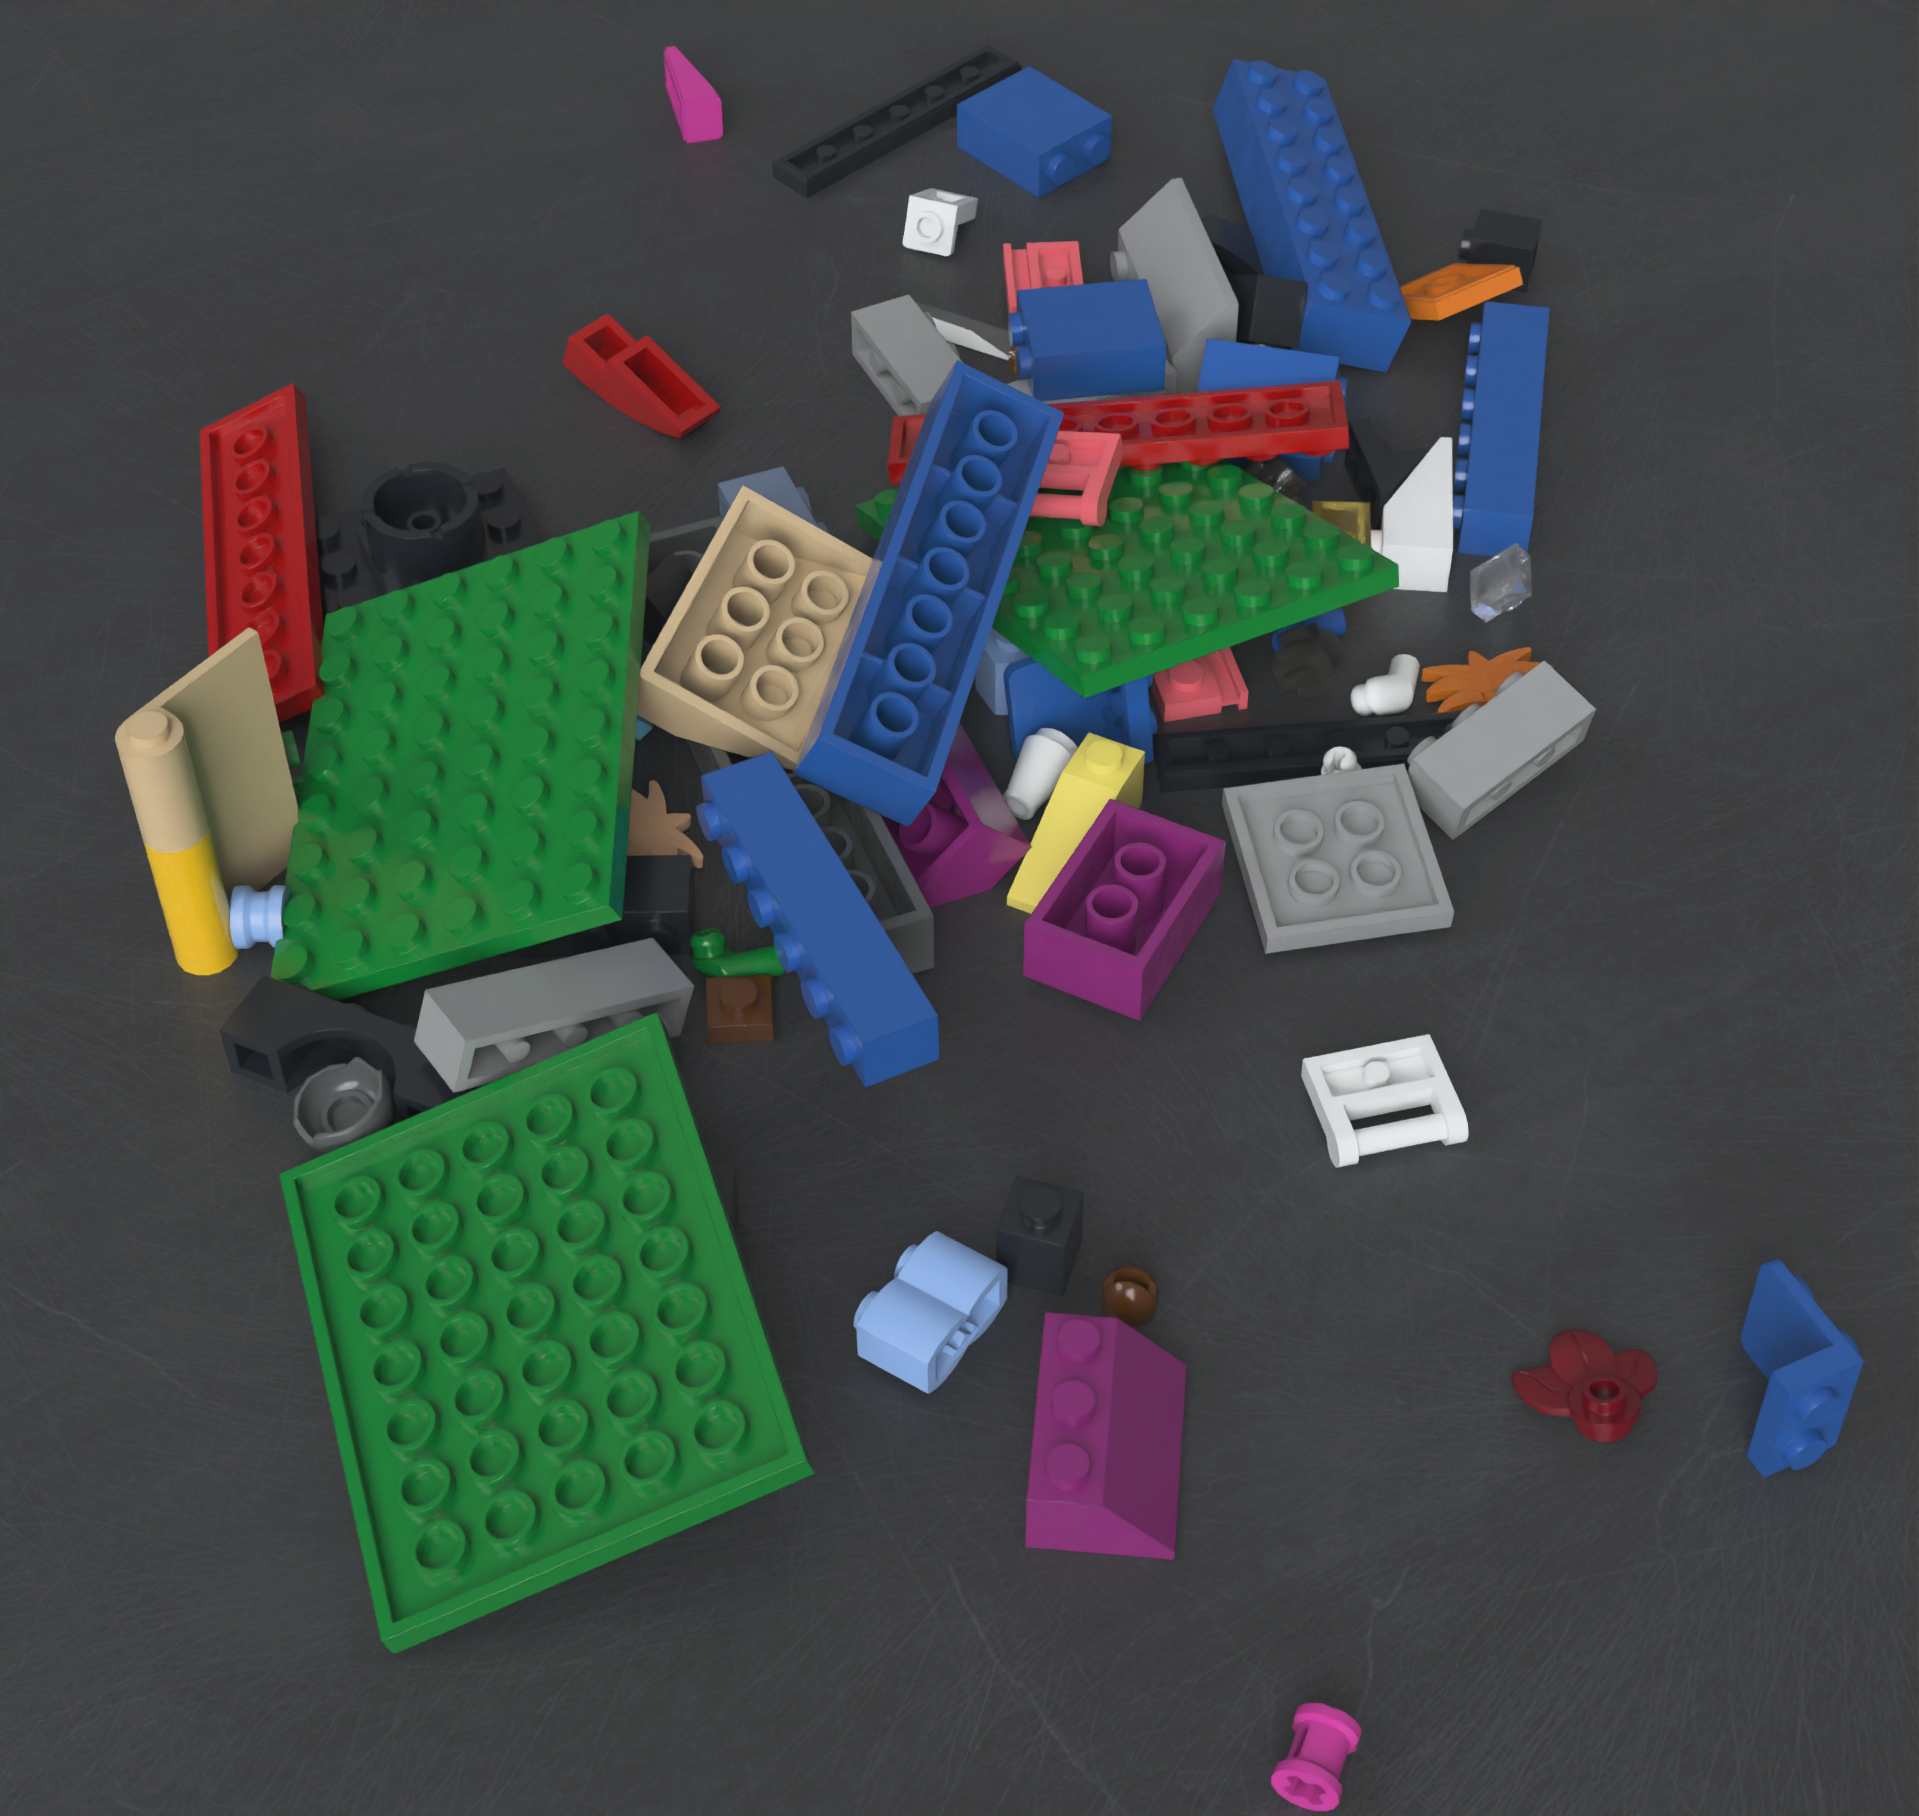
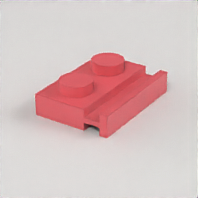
[1003,241,1083,313]
[1150,647,1249,722]

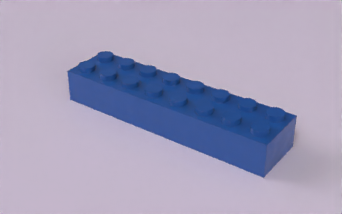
[1212,59,1412,372]
[793,360,1064,827]

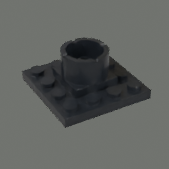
[315,462,544,617]

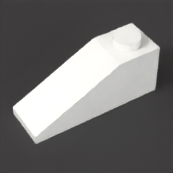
[1368,437,1453,592]

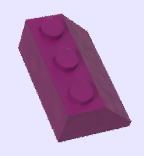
[880,724,1032,908]
[1026,1312,1186,1560]

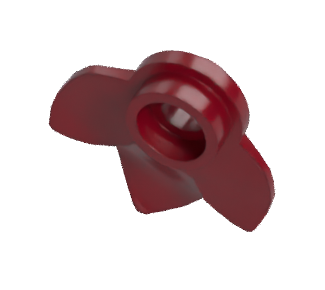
[1512,1329,1658,1442]

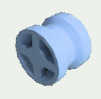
[230,885,291,949]

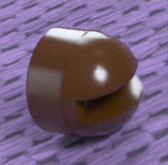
[1101,1264,1158,1327]

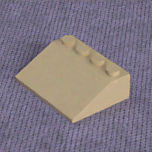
[637,485,873,771]

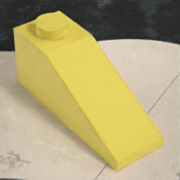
[1007,732,1145,914]

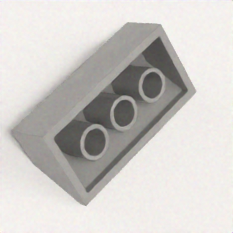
[1110,178,1239,394]

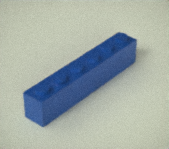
[1453,301,1549,560]
[696,751,939,1088]

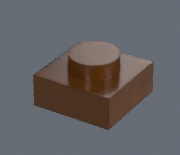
[706,974,774,1044]

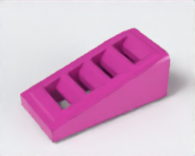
[663,46,723,143]

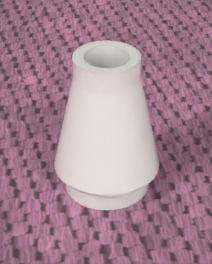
[1003,728,1078,820]

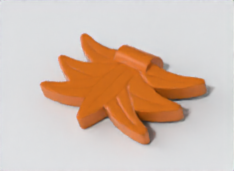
[1421,647,1553,713]

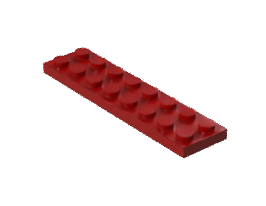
[888,381,1349,485]
[200,383,325,723]

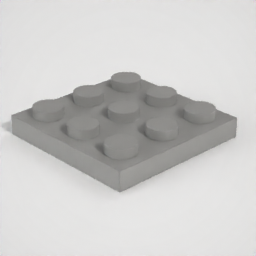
[1221,764,1454,954]

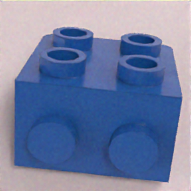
[1003,657,1157,764]
[1740,1259,1864,1478]

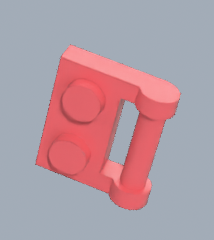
[1029,431,1124,527]

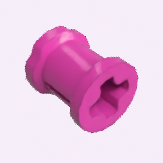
[1271,1703,1362,1812]

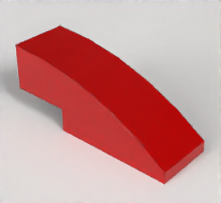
[563,313,721,439]

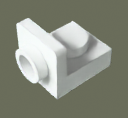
[903,188,978,256]

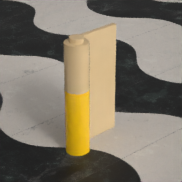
[115,627,298,975]

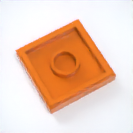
[1399,263,1523,321]

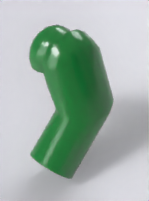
[690,928,784,978]

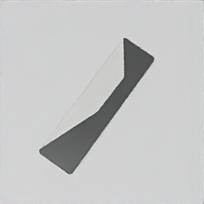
[915,301,1019,363]

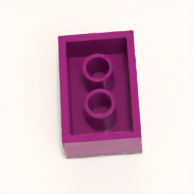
[1023,799,1226,1021]

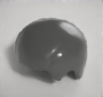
[293,1057,396,1154]

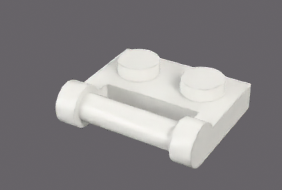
[1301,1034,1469,1168]

